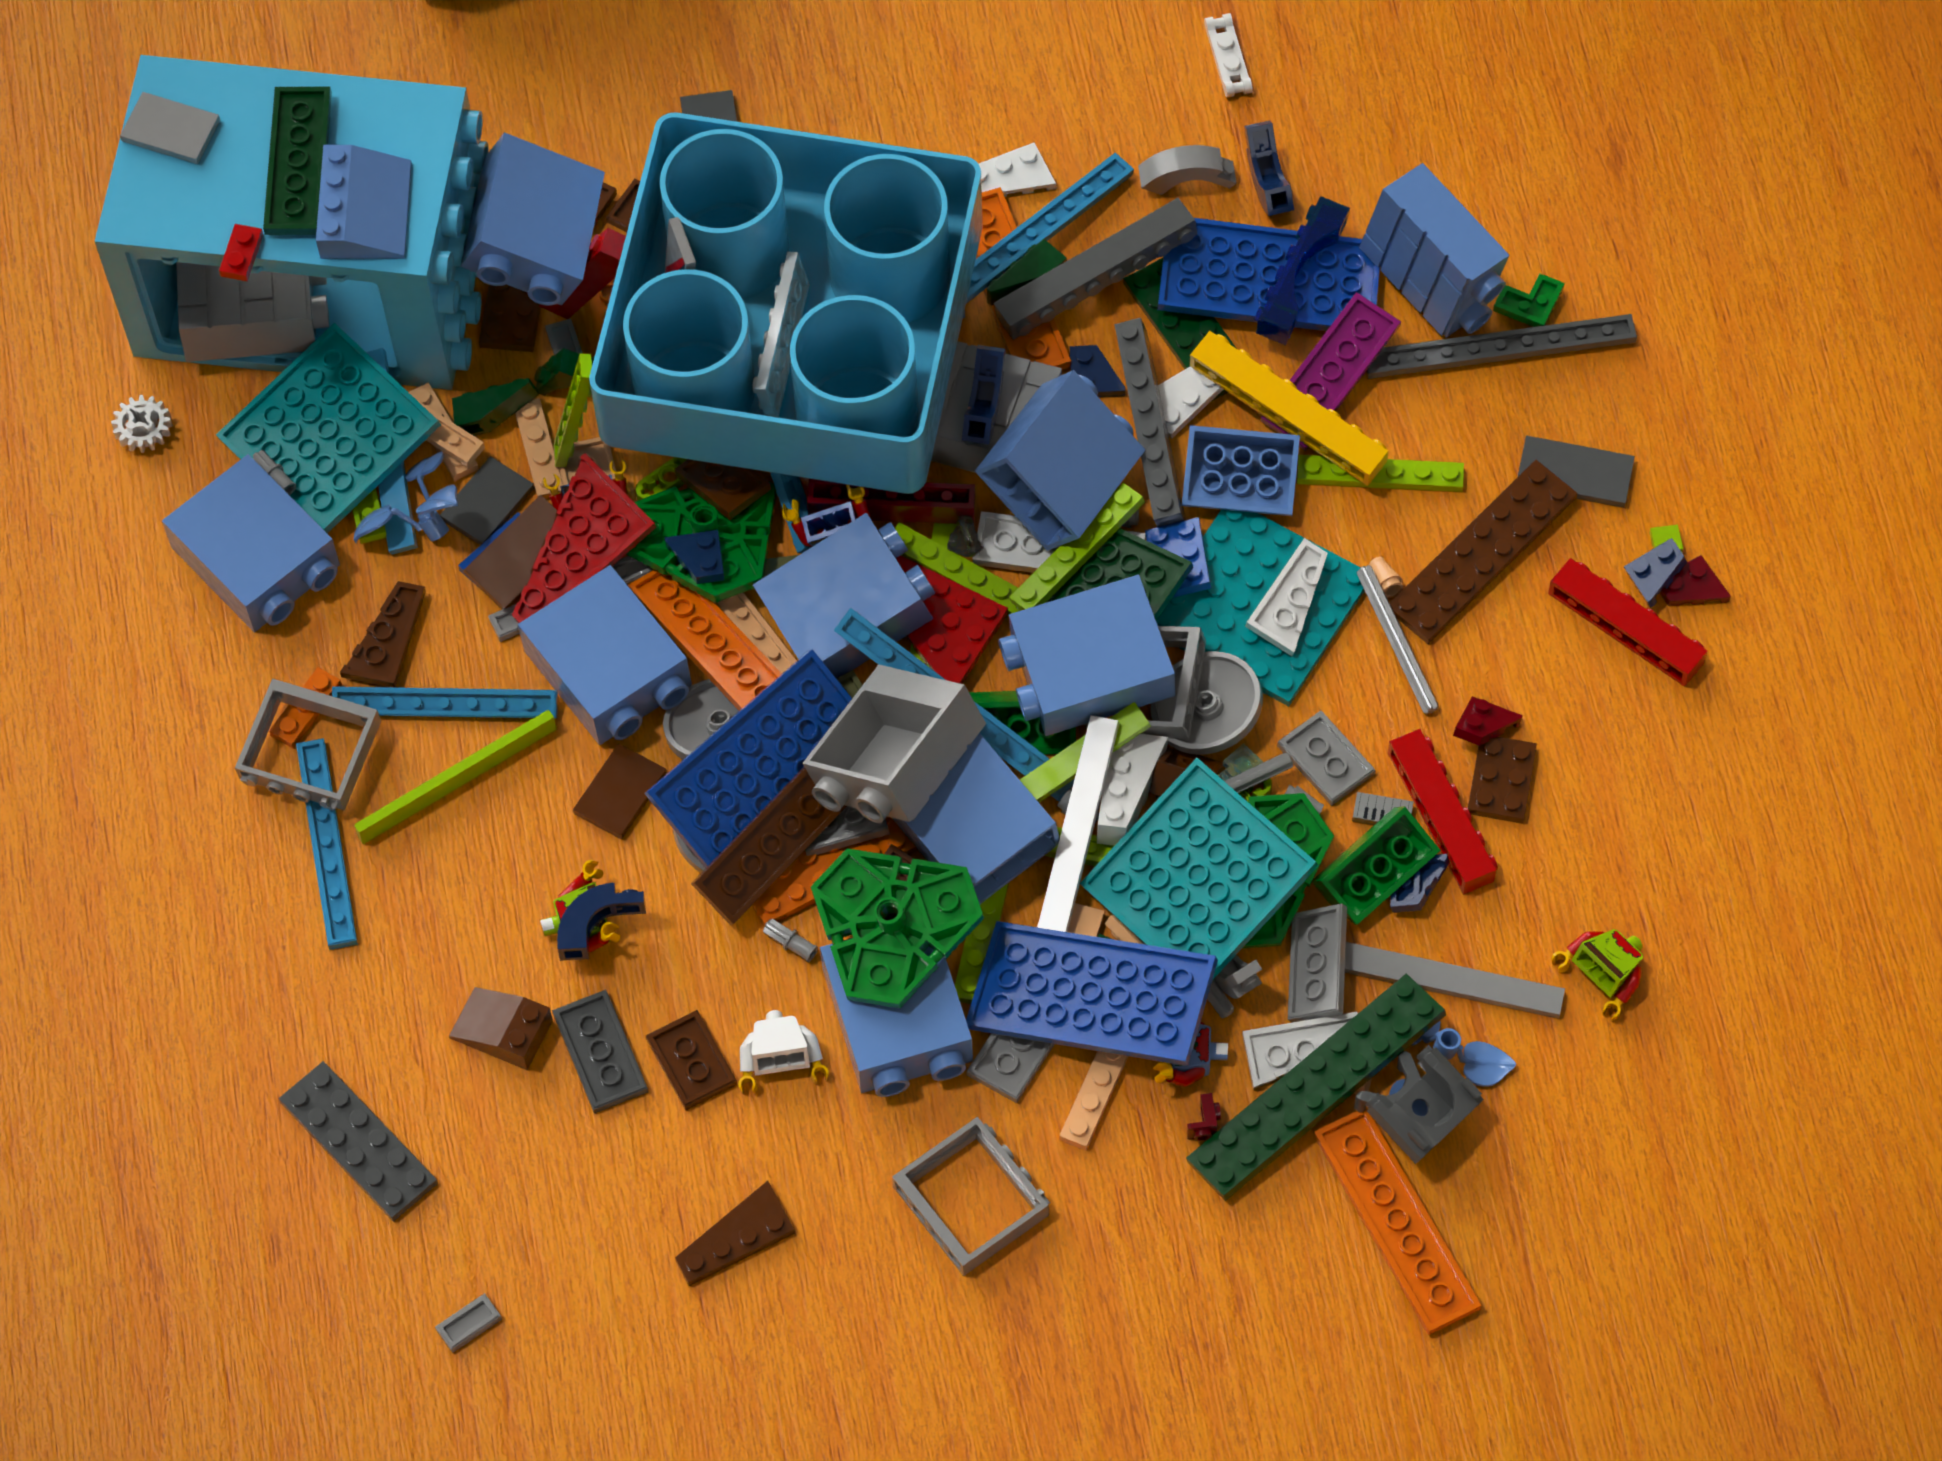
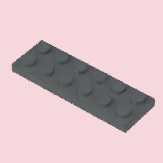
[278,1061,438,1222]

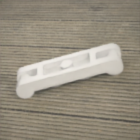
[1204,13,1253,98]

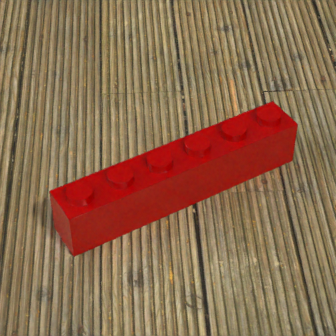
[539,228,626,319]
[1548,558,1708,687]
[1388,729,1498,895]

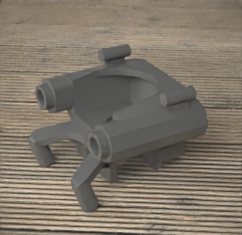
[1354,1045,1484,1164]

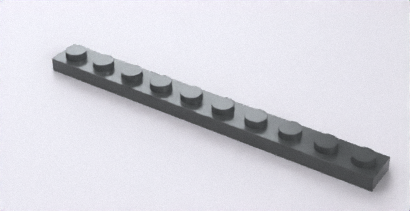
[1367,314,1637,379]

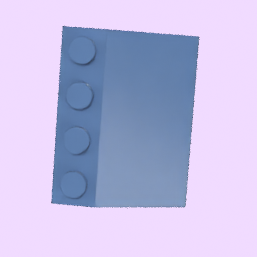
[316,145,412,259]
[1182,425,1300,516]

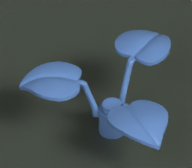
[354,451,458,543]
[1389,1021,1516,1116]

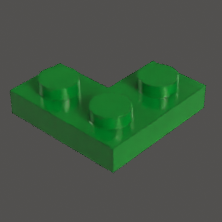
[1493,273,1565,327]

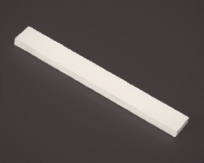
[1038,715,1120,932]

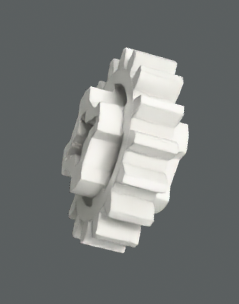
[111,395,173,453]

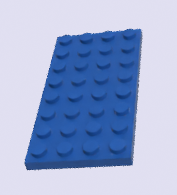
[1157,218,1380,331]
[644,649,852,868]
[966,921,1218,1066]

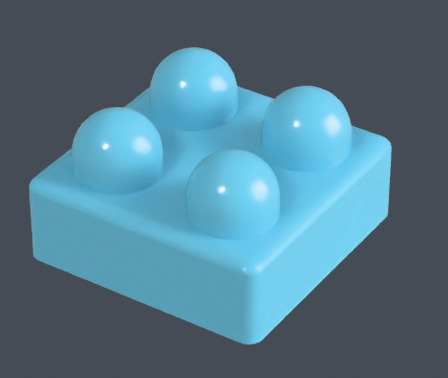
[589,112,983,494]

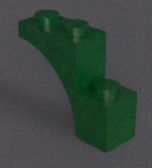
[534,348,595,396]

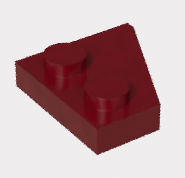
[1659,555,1731,606]
[1453,696,1523,746]

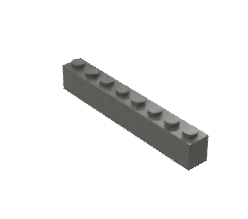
[994,198,1197,340]
[1114,317,1186,527]

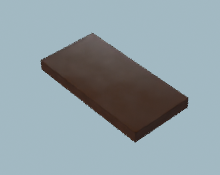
[463,495,557,610]

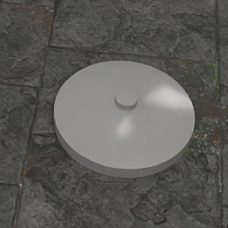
[1150,652,1263,755]
[663,679,739,759]

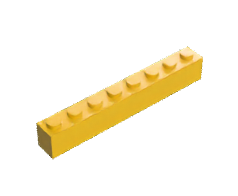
[1190,331,1389,486]

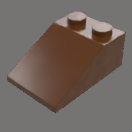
[449,987,553,1070]

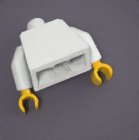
[738,1010,829,1094]

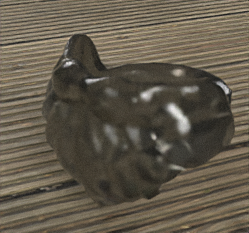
[947,515,984,558]

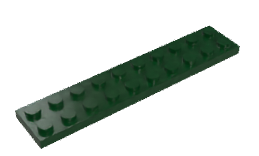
[1186,973,1446,1201]

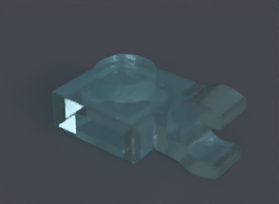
[1218,743,1263,781]

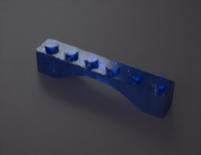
[1254,196,1350,345]

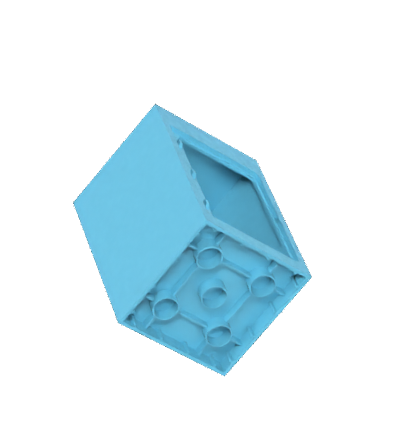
[94,55,489,390]

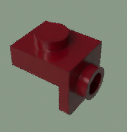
[1187,1093,1221,1141]

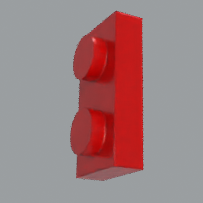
[219,224,263,282]

